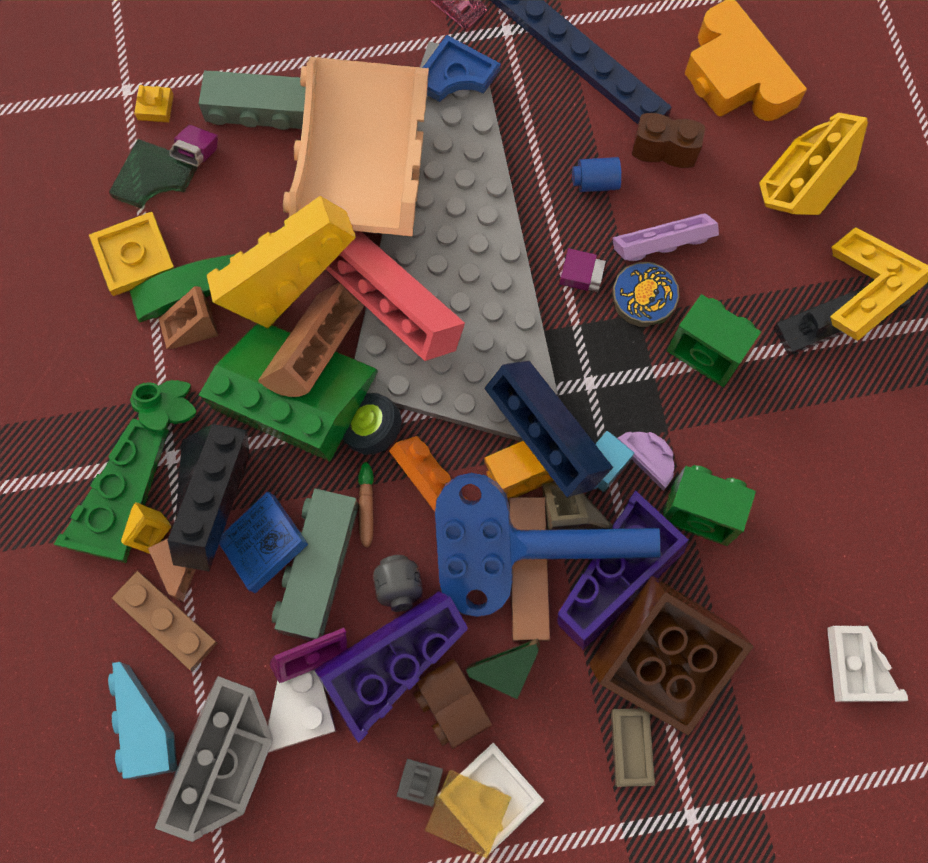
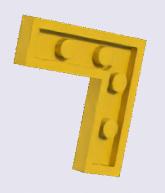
[830,227,928,341]

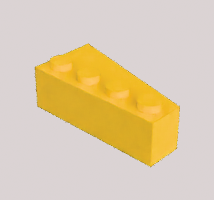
[207,196,356,328]

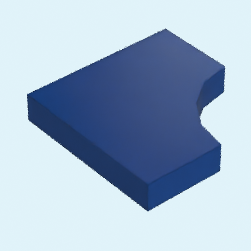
[422,35,501,102]

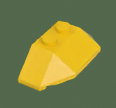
[759,113,868,215]

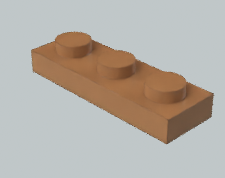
[112,571,218,671]

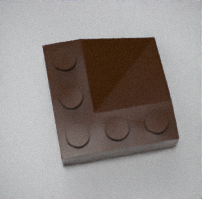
[589,575,754,736]

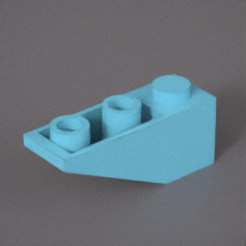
[108,662,177,779]

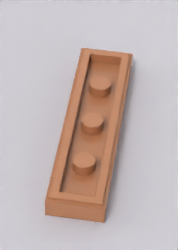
[509,497,550,642]

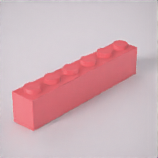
[326,231,465,361]

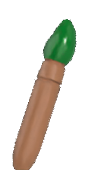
[358,462,374,548]

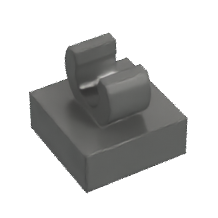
[396,759,443,807]

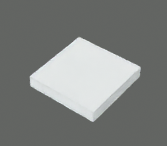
[438,743,544,855]

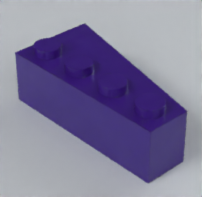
[557,490,689,650]
[314,591,468,743]

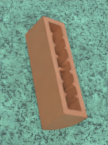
[258,282,365,397]

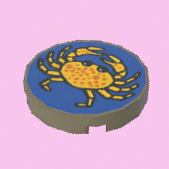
[612,262,679,327]

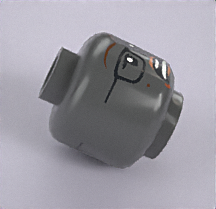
[373,555,423,612]

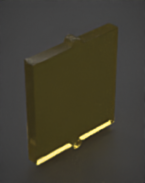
[425,770,511,858]

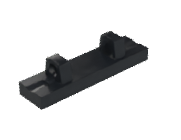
[773,285,910,356]

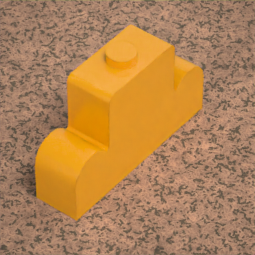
[685,0,807,121]

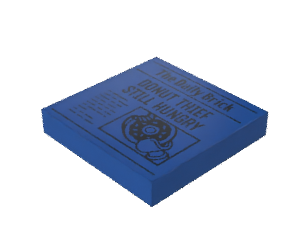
[219,492,308,593]

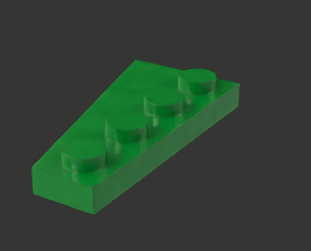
[54,419,169,563]

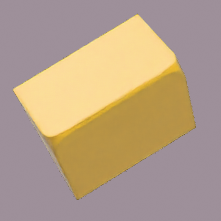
[121,502,172,554]

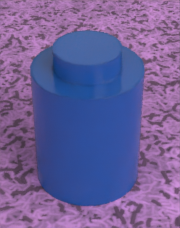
[572,157,621,192]

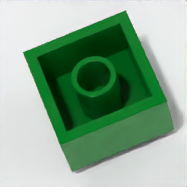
[667,294,761,388]
[662,465,756,546]

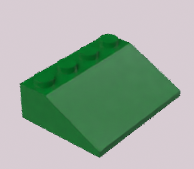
[199,324,378,462]

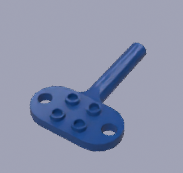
[435,473,660,617]

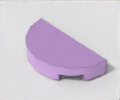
[617,432,674,491]

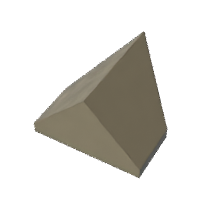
[542,482,613,530]

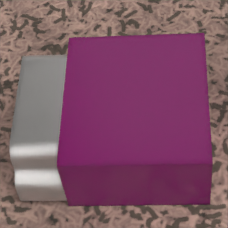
[169,125,218,167]
[559,248,606,292]

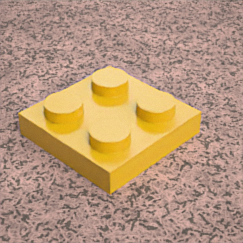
[89,212,175,296]

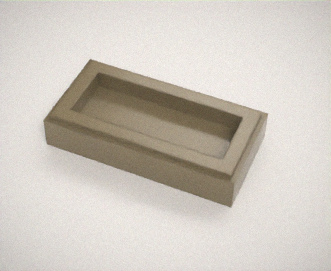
[611,708,655,787]

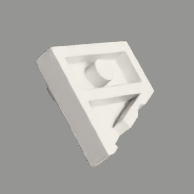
[827,626,908,702]
[268,669,336,753]

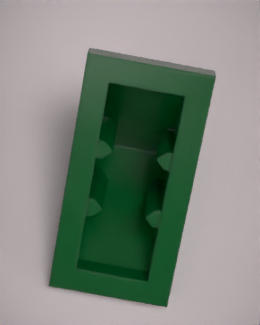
[466,638,540,699]

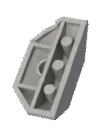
[155,676,273,842]

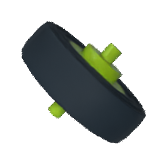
[343,393,402,455]

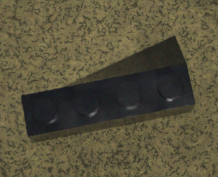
[167,424,250,572]

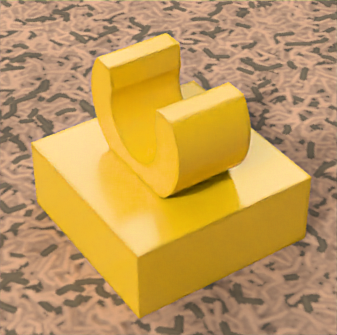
[134,85,173,122]

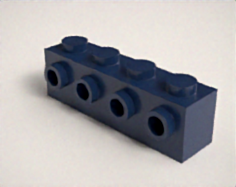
[484,361,614,498]

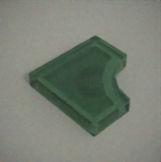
[109,139,197,208]

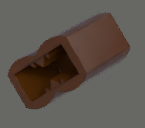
[632,113,705,168]
[413,658,492,749]

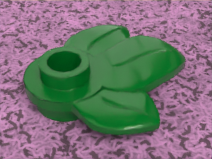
[130,380,197,432]

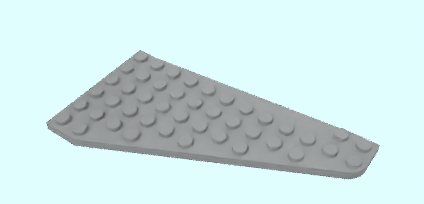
[355,41,558,442]

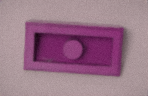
[270,628,347,684]

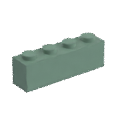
[199,70,306,130]
[272,488,359,641]

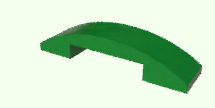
[130,254,236,323]

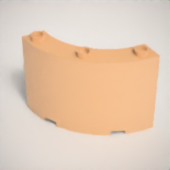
[283,57,429,236]

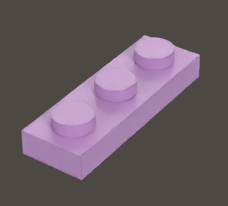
[613,213,719,261]

